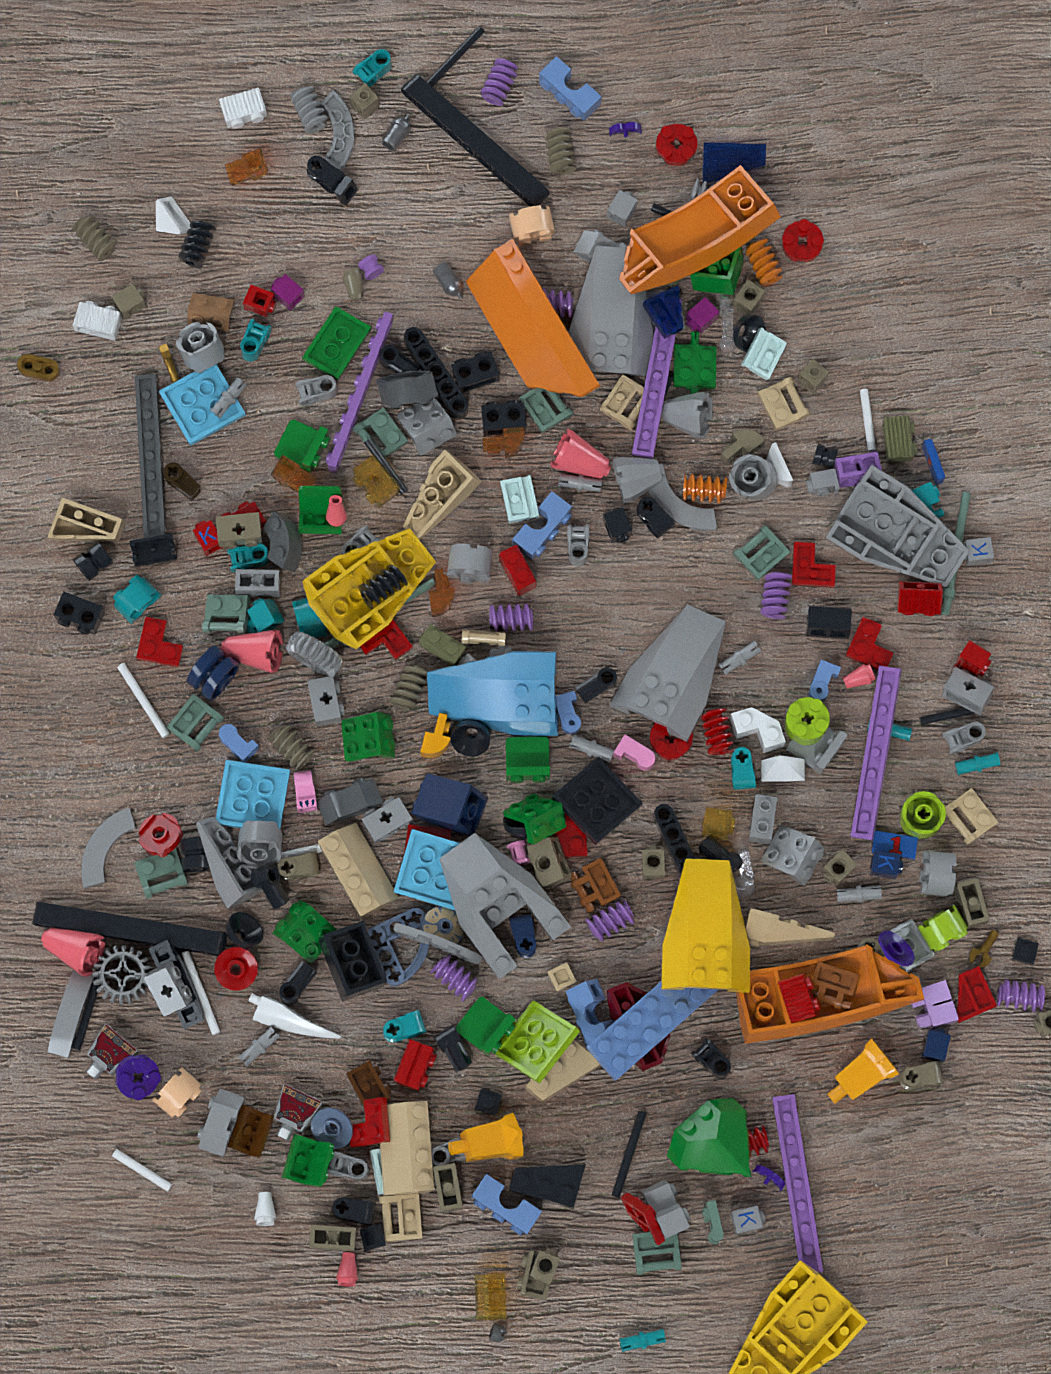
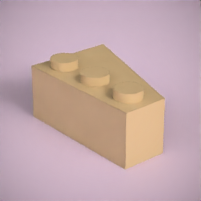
[47,498,126,542]
[525,1040,601,1103]

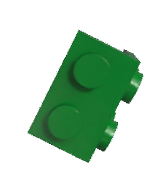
[274,420,331,473]
[298,486,342,534]
[341,712,395,762]
[506,737,550,783]
[503,794,566,845]
[272,900,337,963]
[456,997,516,1057]
[281,1135,334,1187]

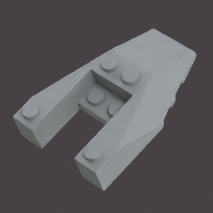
[439,833,571,979]

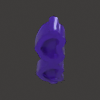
[609,122,642,138]
[752,1164,786,1192]

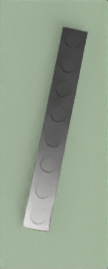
[134,374,166,538]

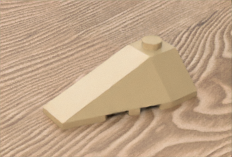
[403,450,482,540]
[745,908,835,947]

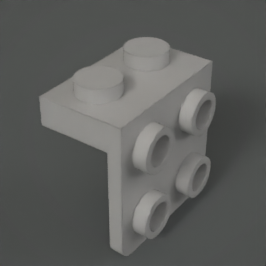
[397,397,457,456]
[761,826,825,886]

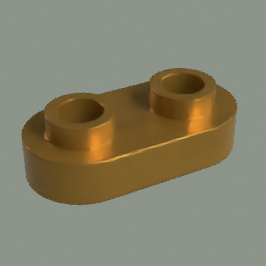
[17,354,60,382]

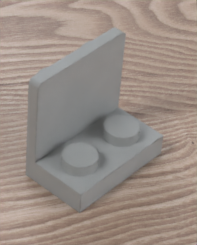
[786,719,848,775]

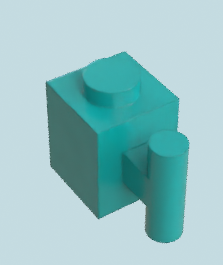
[911,482,945,518]
[247,598,285,634]

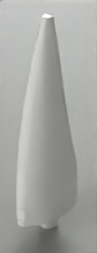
[249,993,341,1039]

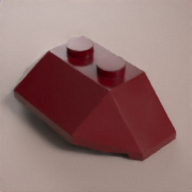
[606,982,671,1072]

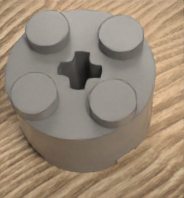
[176,322,225,373]
[729,454,777,500]
[447,544,492,584]
[237,820,282,869]
[919,851,956,897]

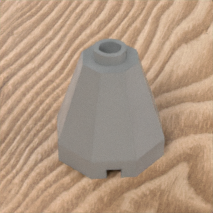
[661,392,713,439]
[613,457,665,503]

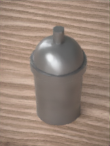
[381,115,411,151]
[433,262,463,299]

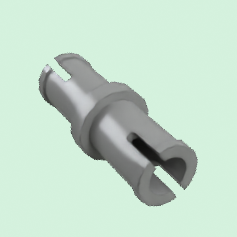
[210,377,247,419]
[558,473,602,492]
[718,641,761,675]
[569,734,614,763]
[837,885,882,903]
[238,1027,280,1067]

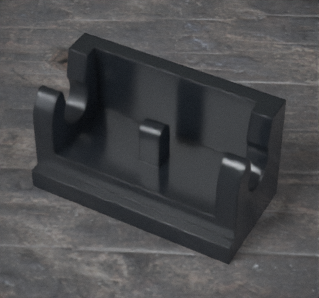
[129,533,177,567]
[806,606,852,639]

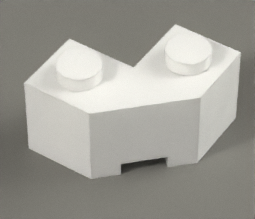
[730,707,786,753]

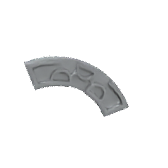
[320,90,354,171]
[648,475,717,531]
[81,808,136,889]
[393,923,482,964]

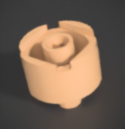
[509,206,555,246]
[152,1067,202,1118]

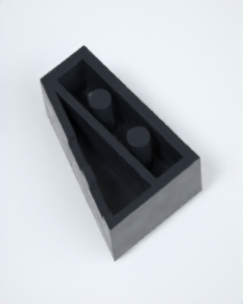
[509,1164,586,1210]

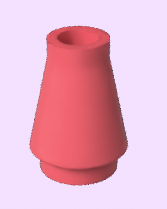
[326,495,347,527]
[842,664,876,689]
[336,1252,358,1287]

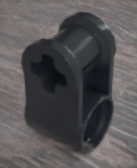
[307,156,346,194]
[636,496,675,538]
[690,1038,731,1079]
[332,1197,376,1226]

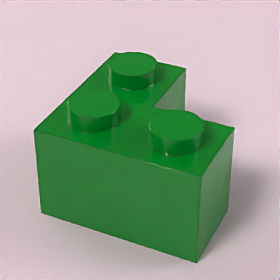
[690,247,744,295]

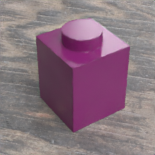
[271,274,305,311]
[686,297,719,334]

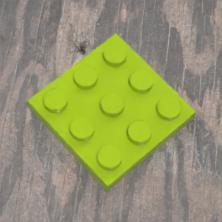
[495,1000,580,1084]

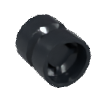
[72,541,113,581]
[180,837,210,873]

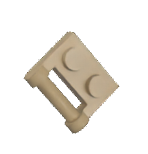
[600,374,644,430]
[758,377,810,431]
[462,630,506,646]
[945,788,998,846]
[379,1193,423,1242]

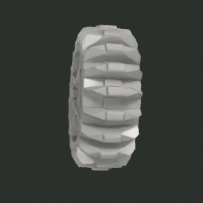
[286,632,343,677]
[92,945,151,1005]

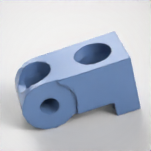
[808,660,841,702]
[555,691,581,735]
[219,724,259,763]

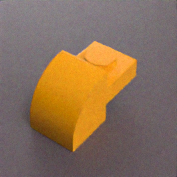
[420,713,451,758]

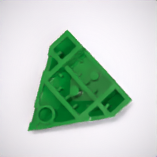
[667,1098,752,1177]

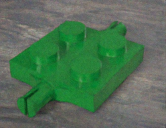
[673,332,716,394]

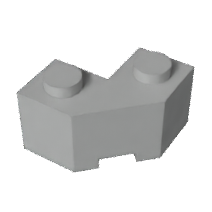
[197,1089,245,1157]
[641,1180,691,1239]

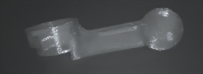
[714,293,736,353]
[732,835,755,898]

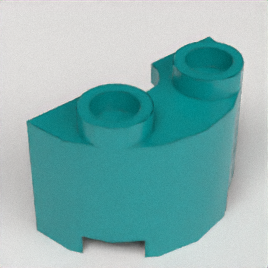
[113,575,163,624]
[292,597,327,639]

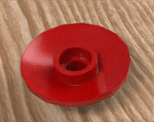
[214,947,258,991]

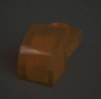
[225,148,268,186]
[482,427,524,459]
[271,455,317,493]
[429,568,455,617]

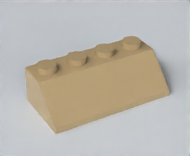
[318,823,399,920]
[380,1101,434,1196]

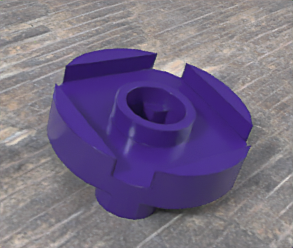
[115,1054,161,1100]

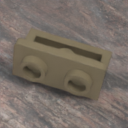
[517,1250,552,1301]

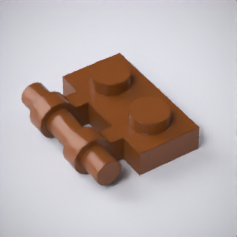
[570,858,621,914]
[811,962,861,1010]

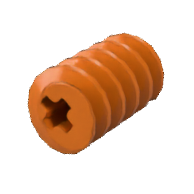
[745,238,783,287]
[682,474,727,504]

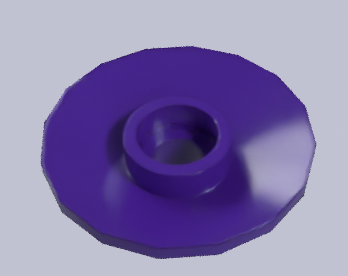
[878,931,915,967]

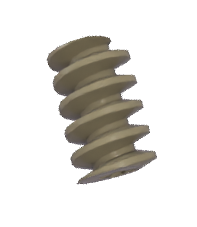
[545,127,576,175]
[72,215,117,261]
[390,663,428,711]
[267,725,314,772]

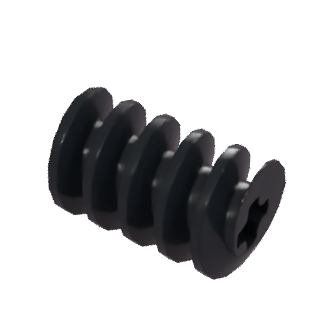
[178,221,216,269]
[359,564,408,609]

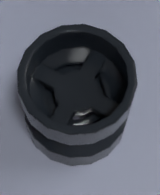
[812,443,838,469]

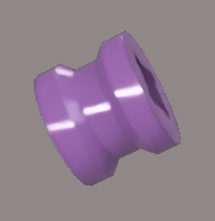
[358,254,384,280]

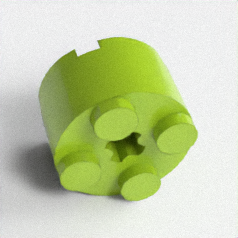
[784,697,830,746]
[899,791,946,839]
[917,905,968,951]

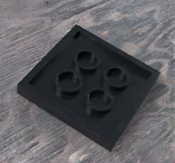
[551,757,643,846]

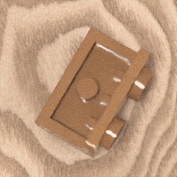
[187,293,234,331]

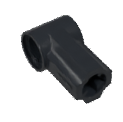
[379,345,421,373]
[575,667,617,704]
[698,836,743,873]
[251,865,290,909]
[280,961,317,1005]
[434,1025,473,1073]

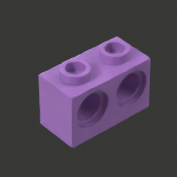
[833,452,882,488]

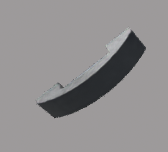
[149,939,204,1029]

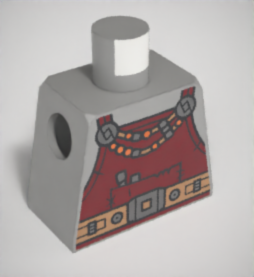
[86,1024,140,1080]
[274,1084,323,1141]

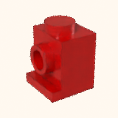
[243,284,277,317]

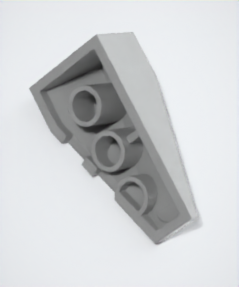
[196,817,263,908]

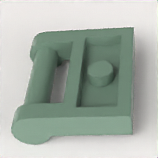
[519,388,574,434]
[352,408,408,463]
[732,525,790,581]
[202,595,250,634]
[166,694,224,752]
[134,848,188,899]
[701,1200,724,1244]
[632,1232,682,1275]

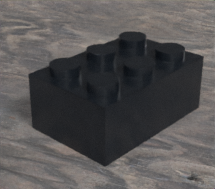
[318,921,388,1002]

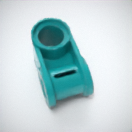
[352,49,392,87]
[240,318,272,362]
[227,543,269,572]
[731,747,756,790]
[383,1010,427,1043]

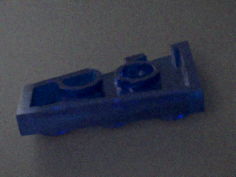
[702,142,766,184]

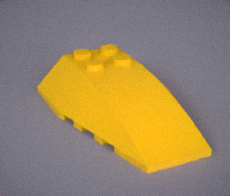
[302,528,436,649]
[661,859,750,993]
[728,1260,868,1374]

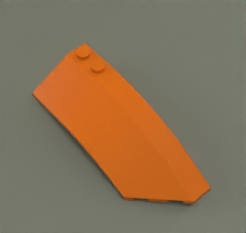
[466,239,600,397]
[736,944,924,1044]

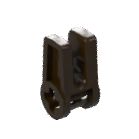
[164,462,201,501]

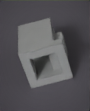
[806,468,840,496]

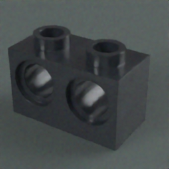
[451,351,500,393]
[481,400,526,436]
[53,591,105,635]

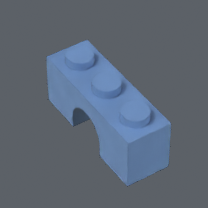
[539,56,602,121]
[512,492,572,560]
[566,979,615,1046]
[471,1174,542,1236]

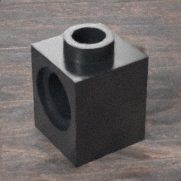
[603,507,632,543]

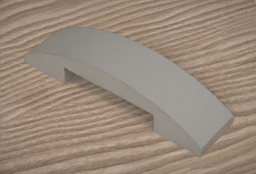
[47,970,94,1058]

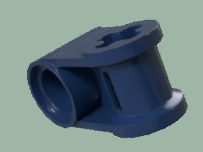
[509,914,536,958]

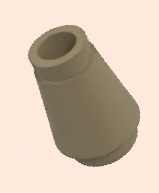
[342,269,363,301]

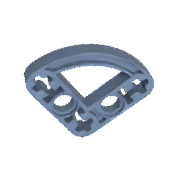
[368,908,429,987]

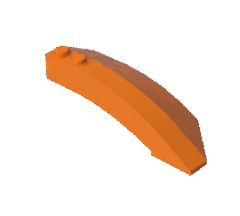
[619,165,781,295]

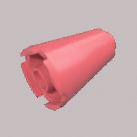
[550,428,611,479]
[221,630,283,673]
[41,927,105,977]

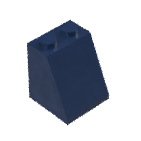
[412,773,488,837]

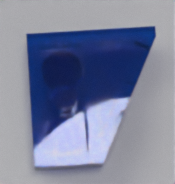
[642,285,684,339]

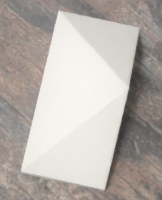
[156,196,190,234]
[766,442,793,488]
[761,755,805,782]

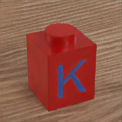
[192,520,223,557]

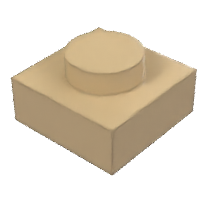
[547,962,577,992]

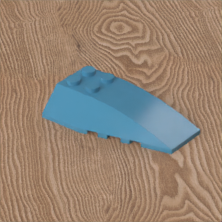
[427,651,558,736]

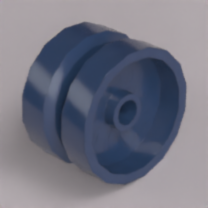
[186,645,240,701]

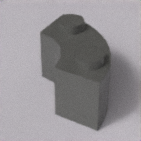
[376,371,438,408]
[263,511,302,573]
[317,778,383,825]

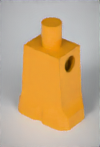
[827,1038,900,1104]
[448,1113,524,1162]

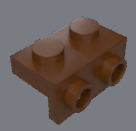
[346,1059,392,1108]
[227,1105,274,1158]

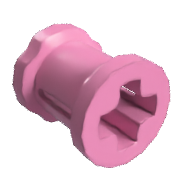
[507,840,530,866]

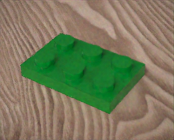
[302,306,372,381]

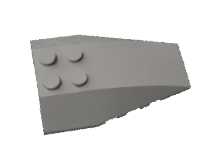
[569,246,654,377]
[826,465,969,587]
[610,604,726,742]

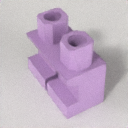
[911,980,959,1029]

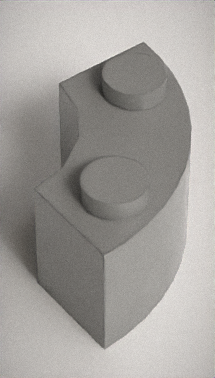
[573,230,628,264]

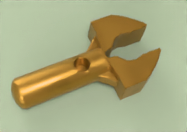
[159,344,180,383]
[969,930,999,969]

